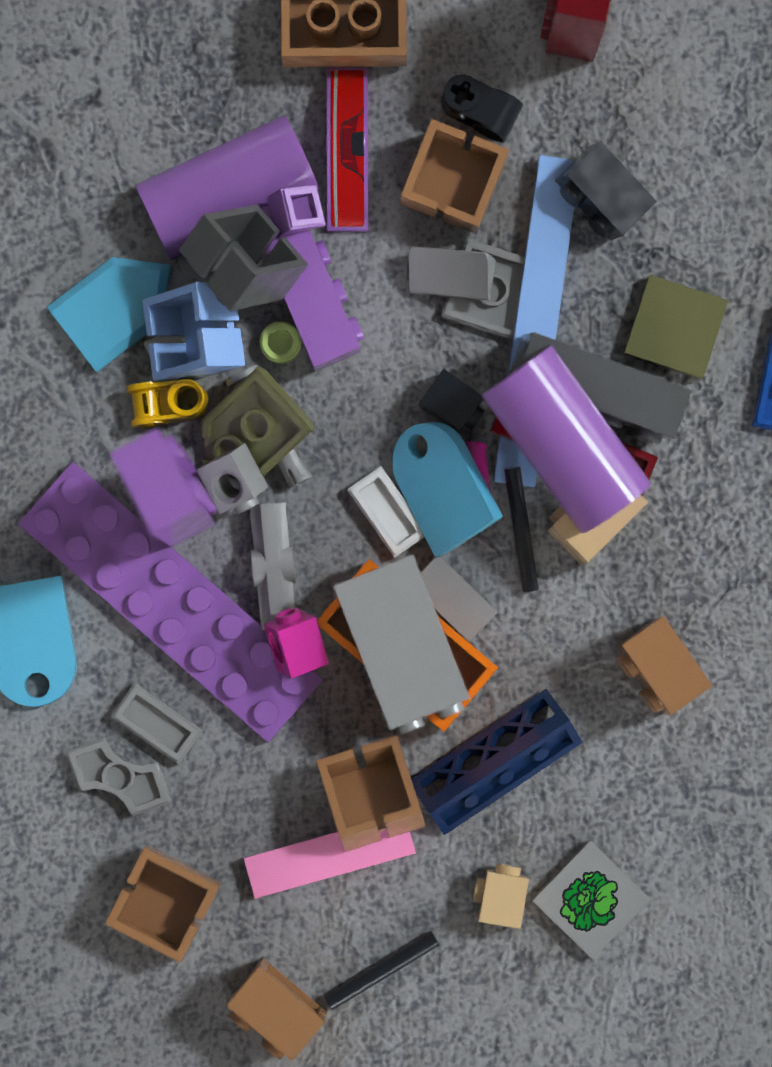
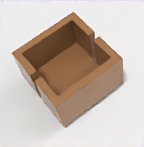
[400,119,509,235]
[615,616,713,715]
[316,735,426,852]
[105,845,222,963]
[226,958,327,1061]

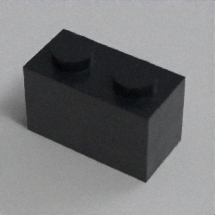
[555,141,657,241]

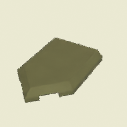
[201,366,314,479]

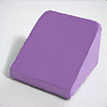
[267,185,326,237]

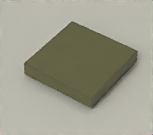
[623,275,728,380]

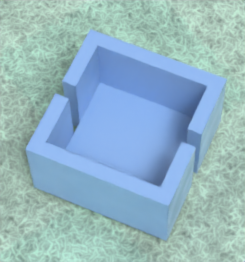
[142,282,245,382]

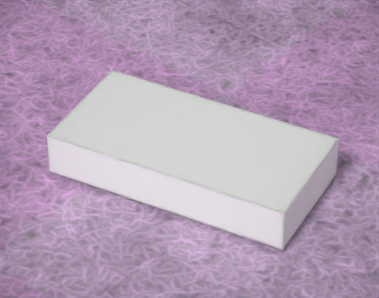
[347,466,424,558]

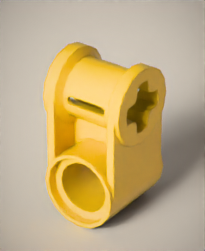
[126,379,209,428]

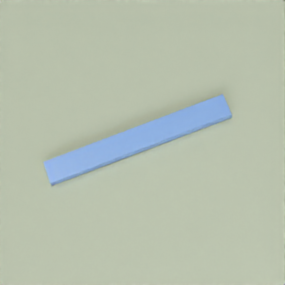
[493,155,575,488]

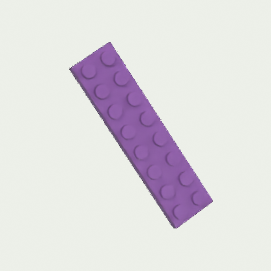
[18,462,323,743]

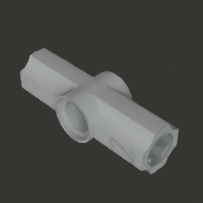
[250,502,296,630]

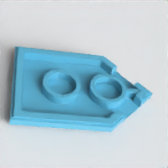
[47,257,171,373]

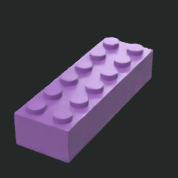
[110,428,218,547]

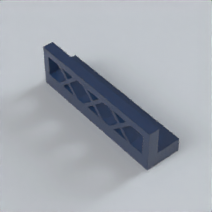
[411,688,583,835]

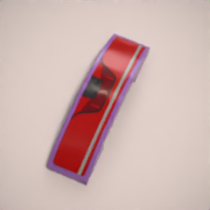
[327,67,368,232]

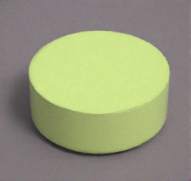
[260,321,302,364]

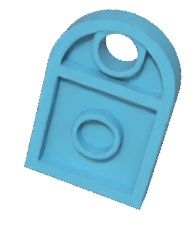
[393,422,503,558]
[0,576,77,707]

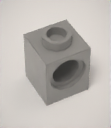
[196,443,268,514]

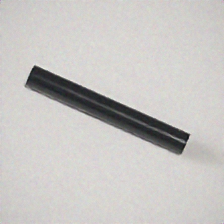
[504,466,539,592]
[324,931,440,1011]

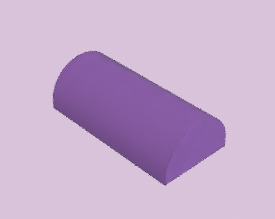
[135,115,319,260]
[481,345,651,533]

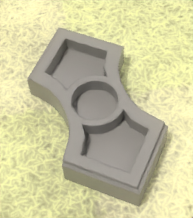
[65,737,173,816]

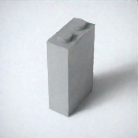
[333,555,470,735]

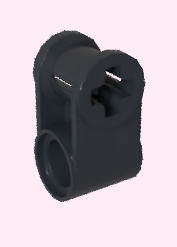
[441,74,523,143]

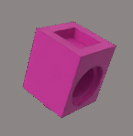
[263,608,329,679]

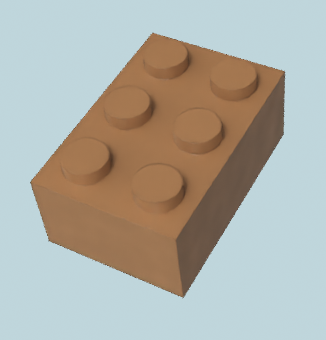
[281,0,407,68]

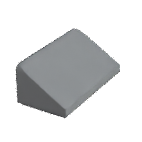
[409,246,496,301]

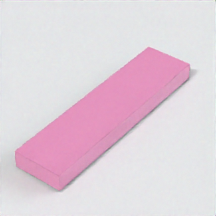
[244,831,416,899]

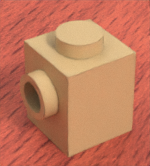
[473,863,529,929]

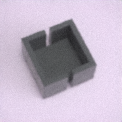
[179,204,308,311]

